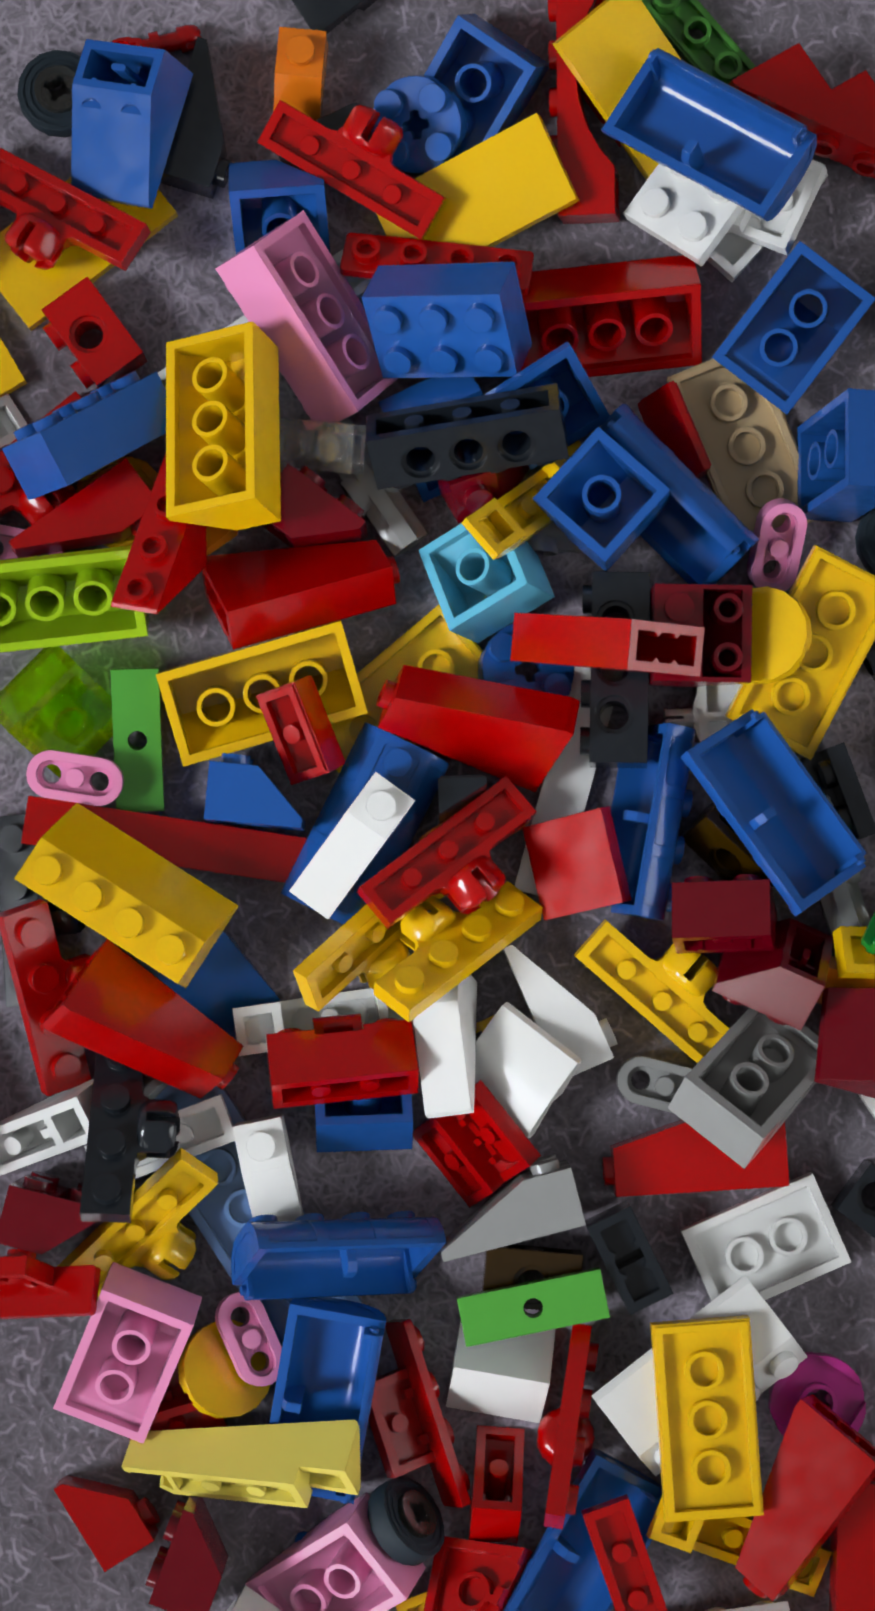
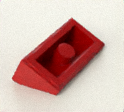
[638,380,712,478]
[256,675,345,785]

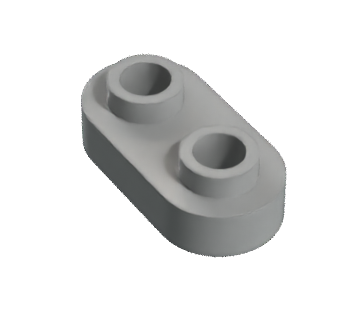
[616,1056,693,1113]

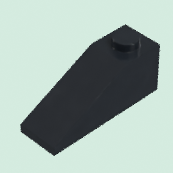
[160,37,232,199]

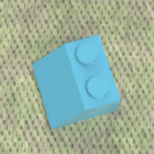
[418,523,555,643]

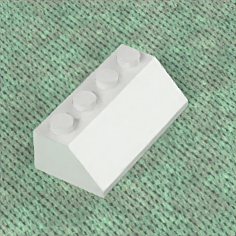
[591,1275,808,1476]

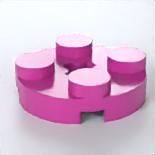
[768,1352,866,1436]

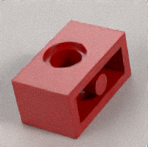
[41,277,148,388]

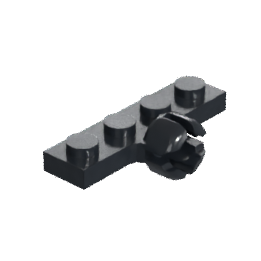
[0,814,86,1007]
[80,1053,180,1223]

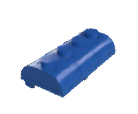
[601,48,817,221]
[600,403,760,584]
[680,709,867,917]
[280,722,450,925]
[606,723,698,920]
[231,1210,447,1300]
[269,1297,386,1504]
[503,1448,662,1611]

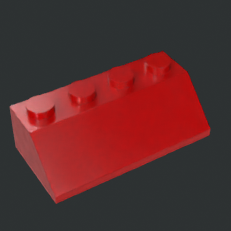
[520,255,702,377]

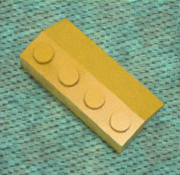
[166,321,281,531]
[156,620,368,767]
[14,803,239,988]

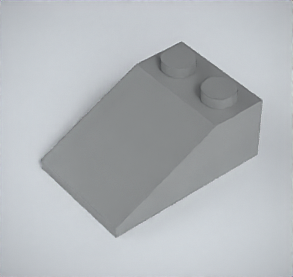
[668,1008,819,1169]
[441,1154,586,1262]

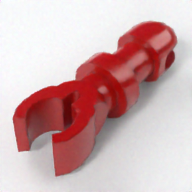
[111,24,202,53]

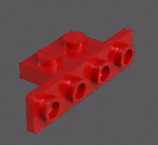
[340,232,534,295]
[0,1249,101,1319]
[369,1319,471,1508]

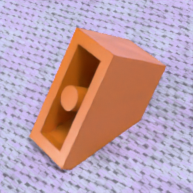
[273,27,328,120]

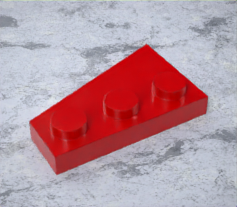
[423,1536,532,1611]

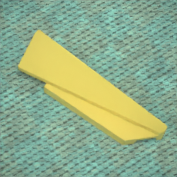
[121,1420,361,1508]

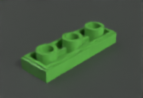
[642,0,756,84]
[110,667,165,812]
[456,1267,610,1347]

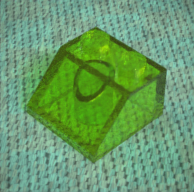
[0,646,113,778]

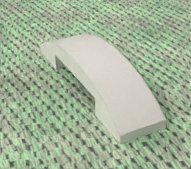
[232,988,414,1056]

